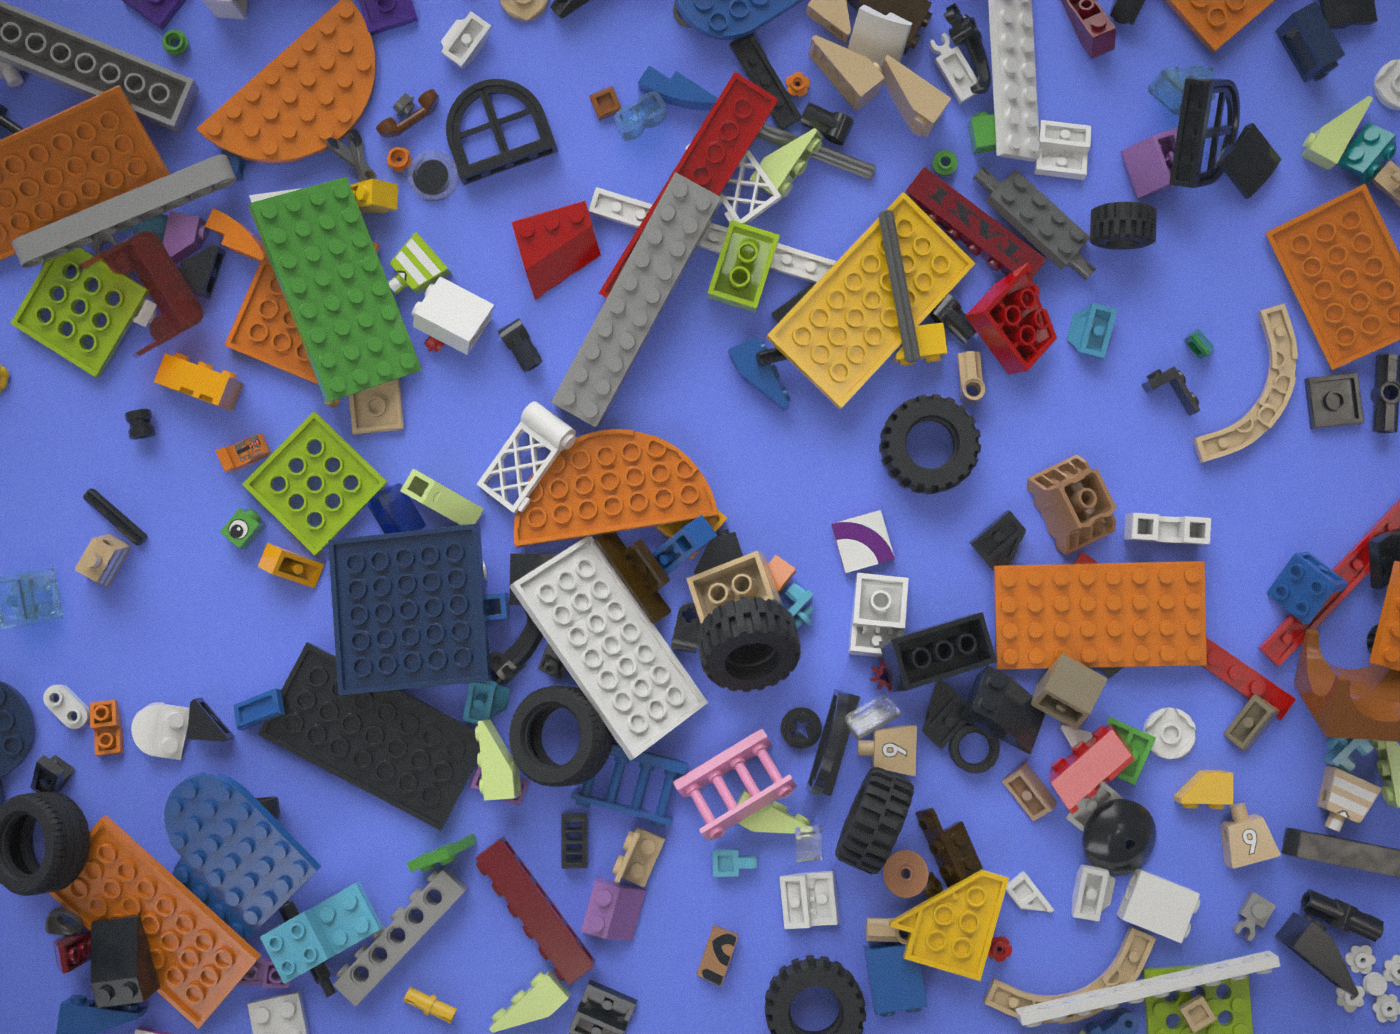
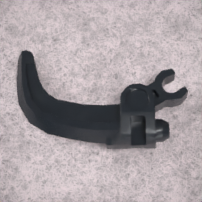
[944,3,991,94]
[490,606,543,686]

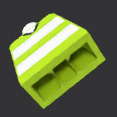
[388,232,451,295]

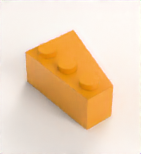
[154,352,244,412]

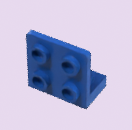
[1267,551,1349,625]

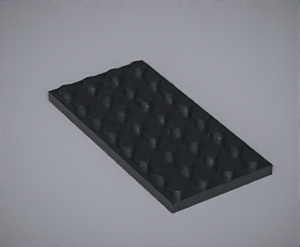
[258,642,480,831]

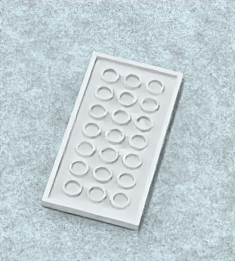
[509,536,708,761]

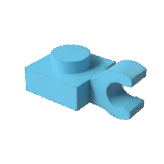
[712,849,758,877]

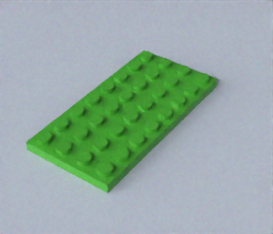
[248,177,422,403]

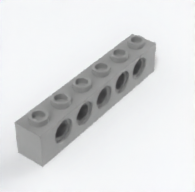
[333,866,468,1007]

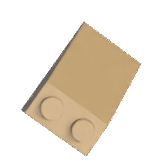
[808,35,885,112]
[882,55,951,138]

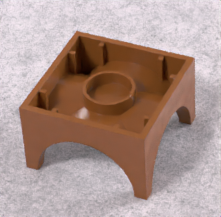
[1293,629,1400,742]

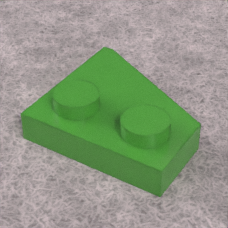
[1107,716,1157,785]
[406,834,477,873]

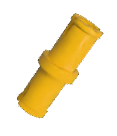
[403,986,458,1024]

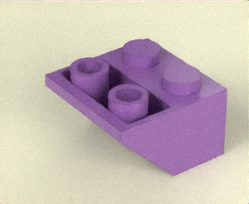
[1120,128,1177,199]

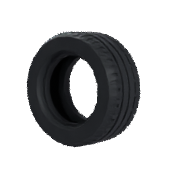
[509,686,613,787]
[0,791,90,896]

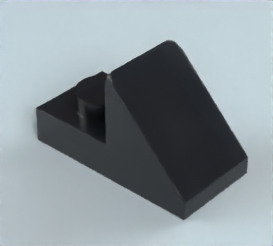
[30,755,74,792]

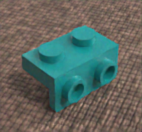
[1337,122,1397,185]

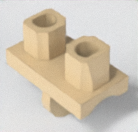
[1371,160,1400,207]

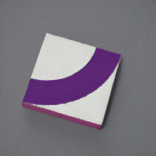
[831,510,895,573]

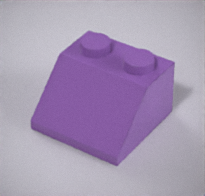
[581,876,646,941]

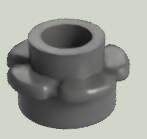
[392,93,416,116]

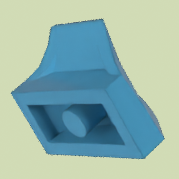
[1066,303,1118,360]
[463,681,511,724]

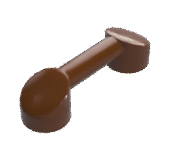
[376,89,439,138]

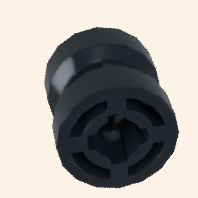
[124,409,156,440]

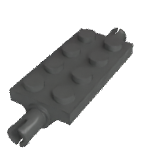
[972,166,1096,281]

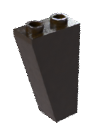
[847,0,933,55]

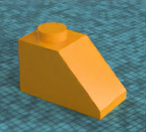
[257,543,324,588]

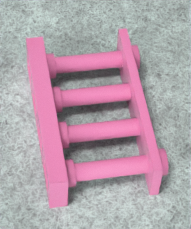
[673,728,797,841]

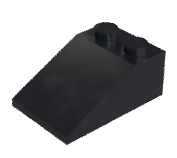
[960,665,1046,754]
[1274,912,1359,998]
[90,914,160,1008]

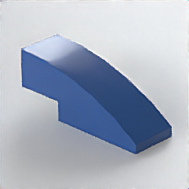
[638,65,718,110]

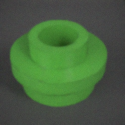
[162,30,189,56]
[932,150,958,176]

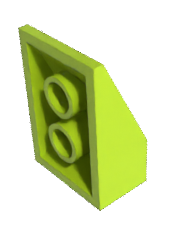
[707,220,780,313]

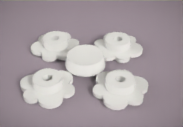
[1335,945,1400,1022]

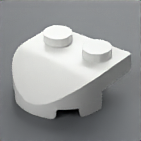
[131,702,189,760]

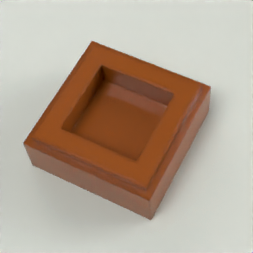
[589,86,622,121]

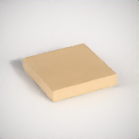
[349,379,405,435]

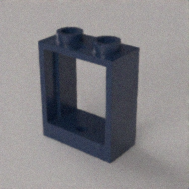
[1275,2,1345,83]

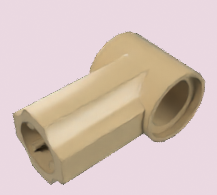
[957,351,986,405]
[865,917,909,944]

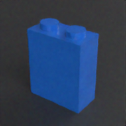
[863,942,928,1017]

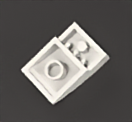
[848,573,909,658]

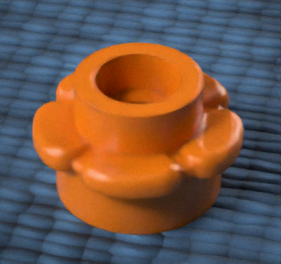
[785,72,810,97]
[387,147,412,172]

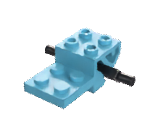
[260,881,383,998]

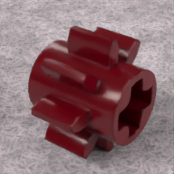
[870,660,892,691]

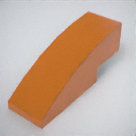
[205,208,272,267]

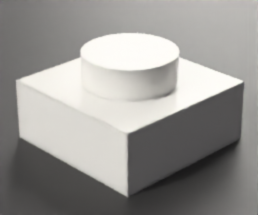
[132,299,157,327]

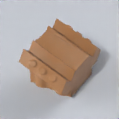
[1026,454,1117,555]

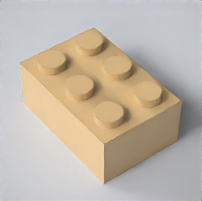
[686,550,782,623]

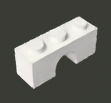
[1124,513,1211,545]

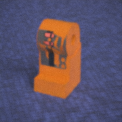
[215,434,271,474]

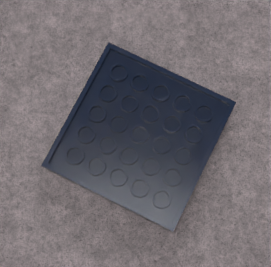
[328,523,492,695]

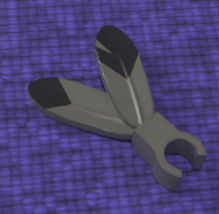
[326,129,377,182]

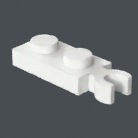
[929,33,977,104]

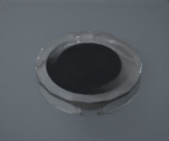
[408,150,459,202]

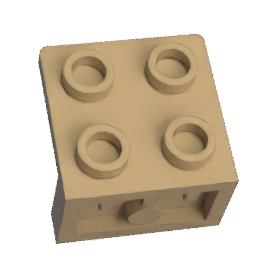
[612,826,665,887]

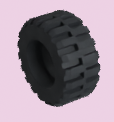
[879,394,981,495]
[697,597,801,692]
[835,767,914,875]
[764,955,866,1034]

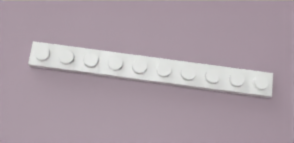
[588,187,837,283]
[1015,951,1280,1027]

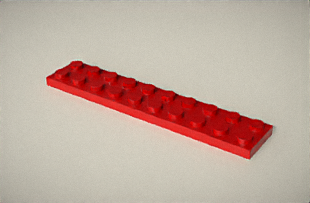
[599,72,779,298]

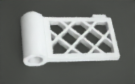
[685,144,782,224]
[477,401,576,514]

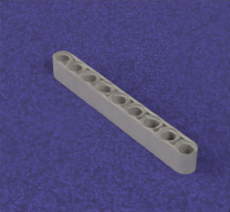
[12,154,237,268]

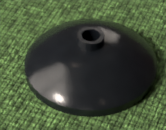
[1082,799,1156,876]

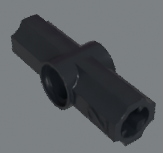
[1370,354,1400,433]
[1300,889,1384,942]

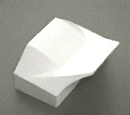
[441,11,492,69]
[1072,864,1116,921]

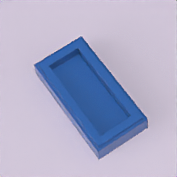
[233,688,285,731]

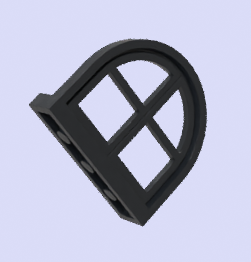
[1169,78,1240,188]
[446,79,558,185]
[806,689,860,796]

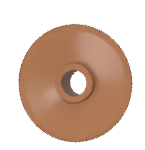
[883,850,929,898]

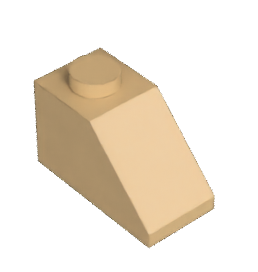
[806,0,851,43]

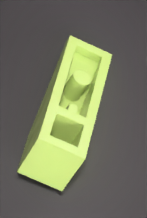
[1301,96,1373,171]

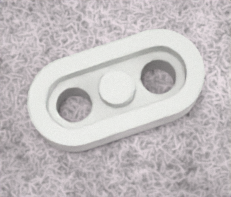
[43,684,90,729]

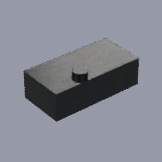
[879,612,997,692]

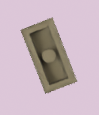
[1223,694,1280,751]

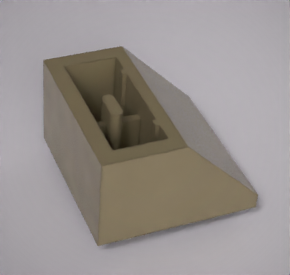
[1031,653,1107,730]

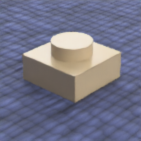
[1177,994,1217,1033]

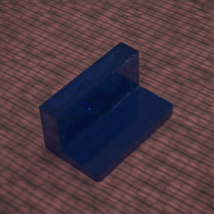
[367,483,426,534]

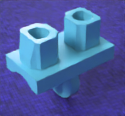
[781,583,815,629]
[1322,737,1374,773]

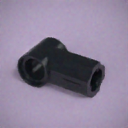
[800,102,854,146]
[929,294,976,345]
[497,318,543,373]

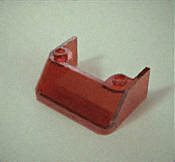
[78,231,203,359]

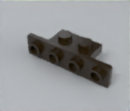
[595,532,671,624]
[915,808,983,888]

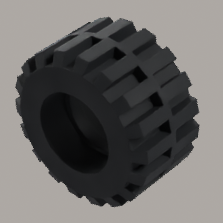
[1090,201,1157,250]

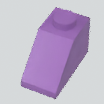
[159,211,208,267]

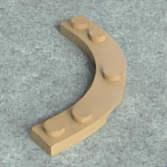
[1192,303,1298,463]
[983,926,1156,1024]

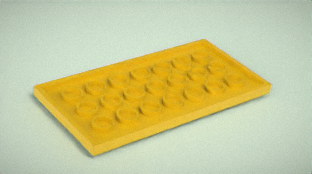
[766,192,976,409]

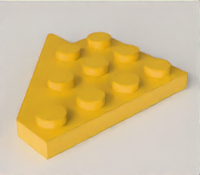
[889,870,1009,981]

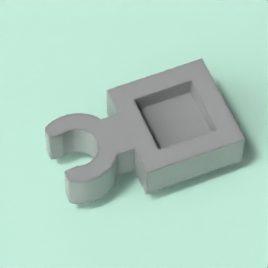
[1232,890,1276,941]

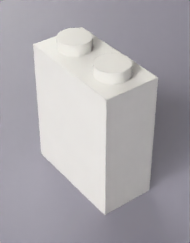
[412,277,494,355]
[1116,868,1200,943]

